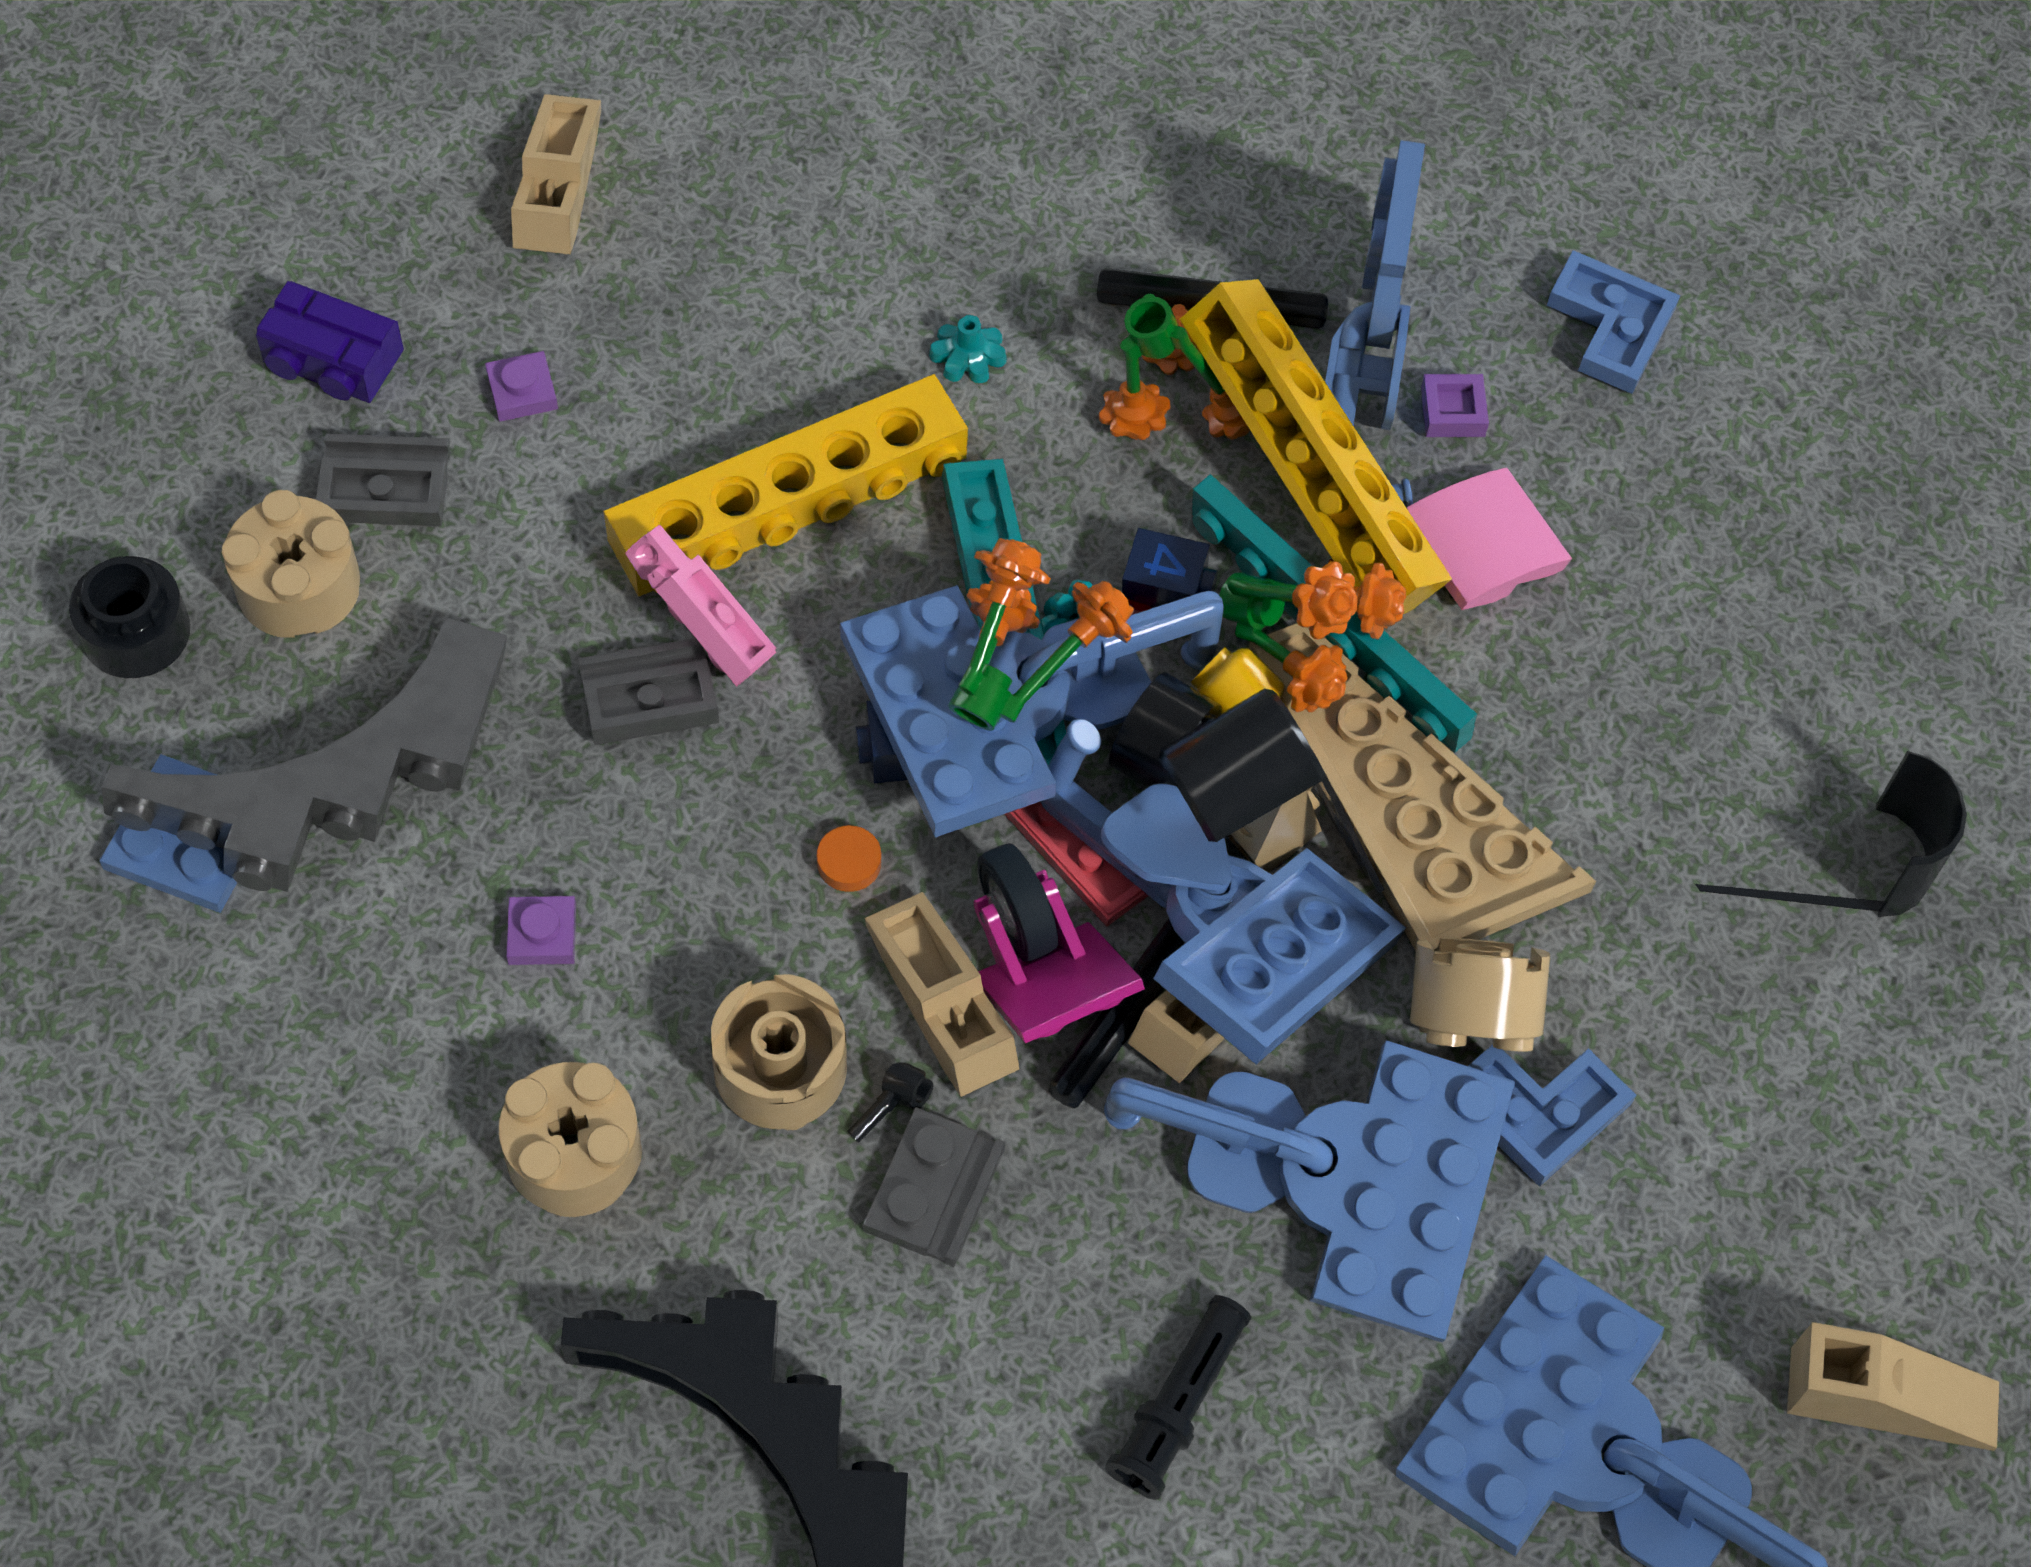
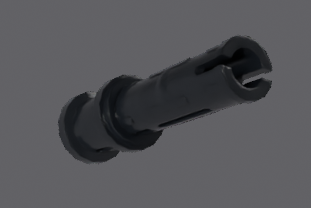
[1105,1295,1251,1500]

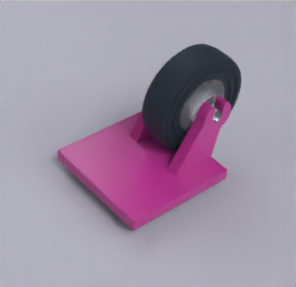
[973,843,1145,1044]

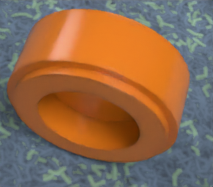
[817,825,881,892]

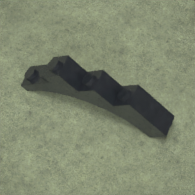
[561,1290,908,1567]

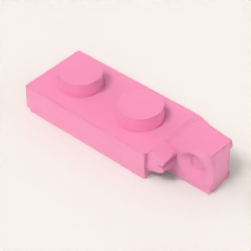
[625,525,777,687]

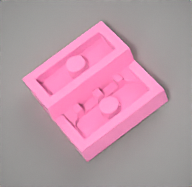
[1407,467,1572,610]

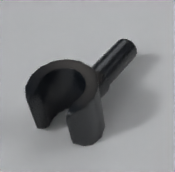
[847,1062,934,1143]

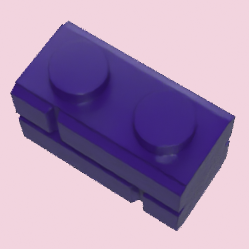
[256,281,404,403]

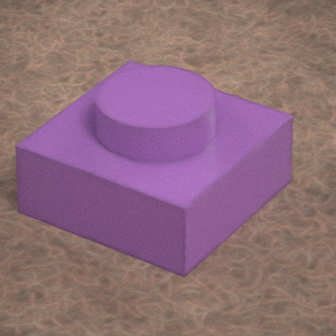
[485,351,558,422]
[1421,374,1489,437]
[507,896,576,965]

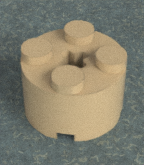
[222,490,360,638]
[1410,938,1550,1052]
[711,974,847,1130]
[499,1062,642,1217]

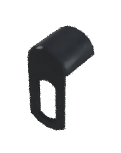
[1159,688,1384,893]
[1695,751,1967,917]

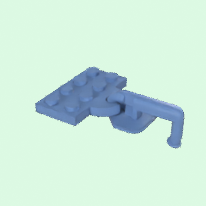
[1325,140,1425,508]
[840,585,1224,837]
[1041,719,1406,1064]
[1104,1040,1515,1342]
[1396,1255,1828,1567]

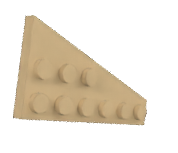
[1248,623,1596,951]

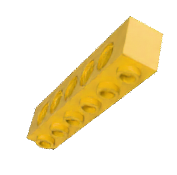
[1179,279,1452,614]
[604,374,968,597]

